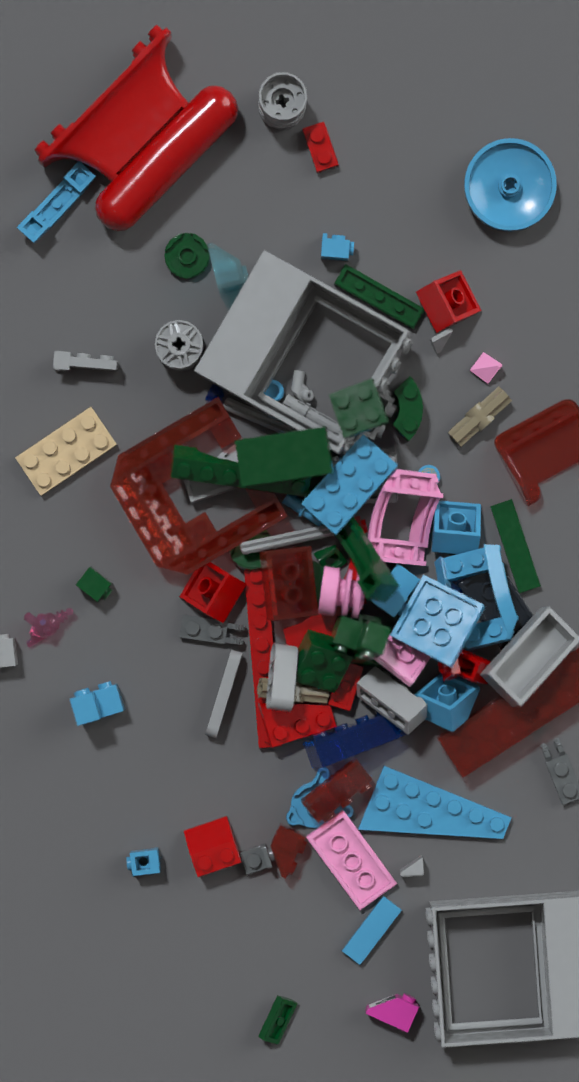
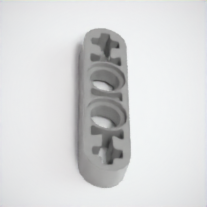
[205,649,242,738]

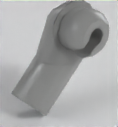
[291,370,314,403]

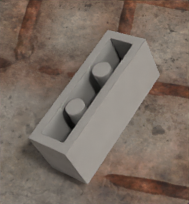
[357,666,427,735]

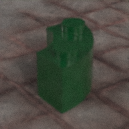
[392,376,423,442]

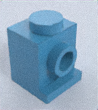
[321,233,354,261]
[126,847,161,876]

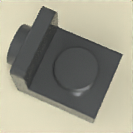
[239,843,276,874]

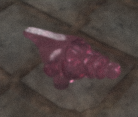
[24,608,73,647]

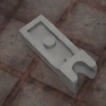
[53,351,118,372]

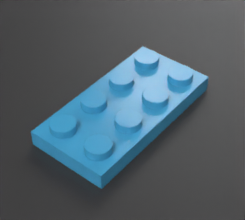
[301,434,398,535]

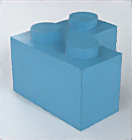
[370,563,420,617]
[70,681,125,726]

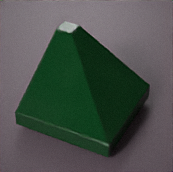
[314,545,348,568]

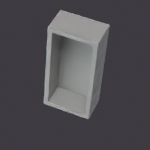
[480,606,579,707]

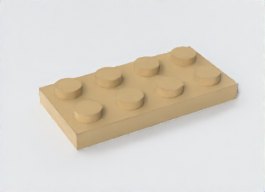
[15,407,117,496]

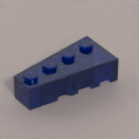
[303,711,407,768]

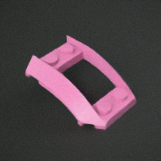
[368,469,443,566]

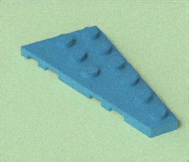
[358,765,511,839]

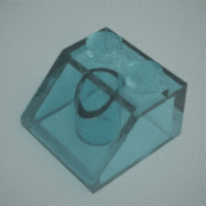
[207,243,249,294]

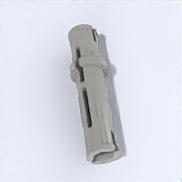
[283,394,341,435]

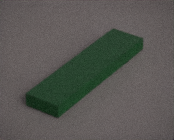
[334,264,424,329]
[490,499,541,593]

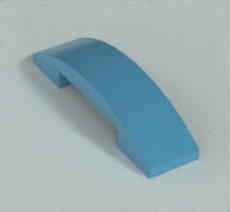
[17,161,96,243]

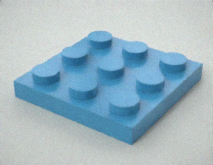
[390,575,485,668]

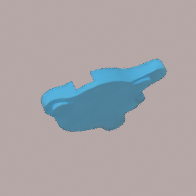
[286,767,353,828]

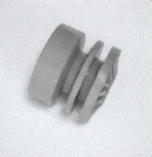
[258,72,307,129]
[155,320,204,371]

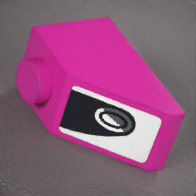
[365,993,419,1033]

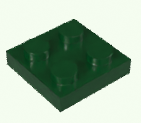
[329,378,389,439]

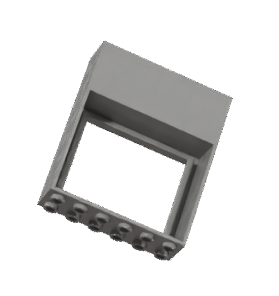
[194,250,413,457]
[426,891,579,1047]

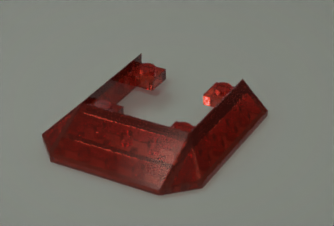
[110,397,288,575]

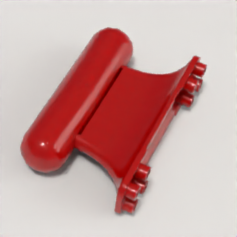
[35,25,239,231]

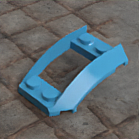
[434,545,519,651]

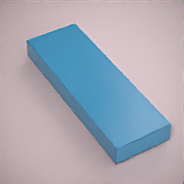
[342,895,402,965]

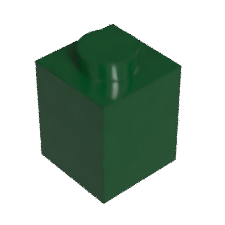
[76,567,113,602]

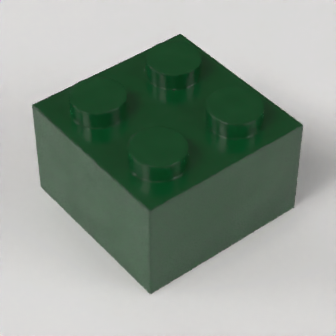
[296,629,353,693]

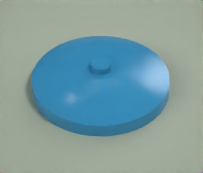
[464,138,557,231]

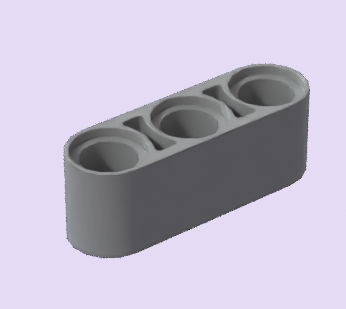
[266,643,298,712]

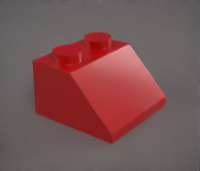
[416,270,482,333]
[179,557,247,623]
[184,816,242,877]

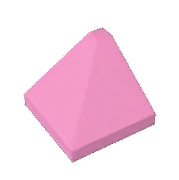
[469,352,502,384]

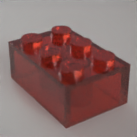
[259,546,318,621]

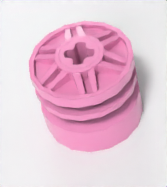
[318,566,364,619]

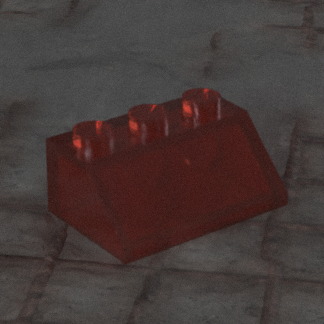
[301,757,373,823]

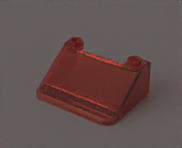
[494,399,579,506]

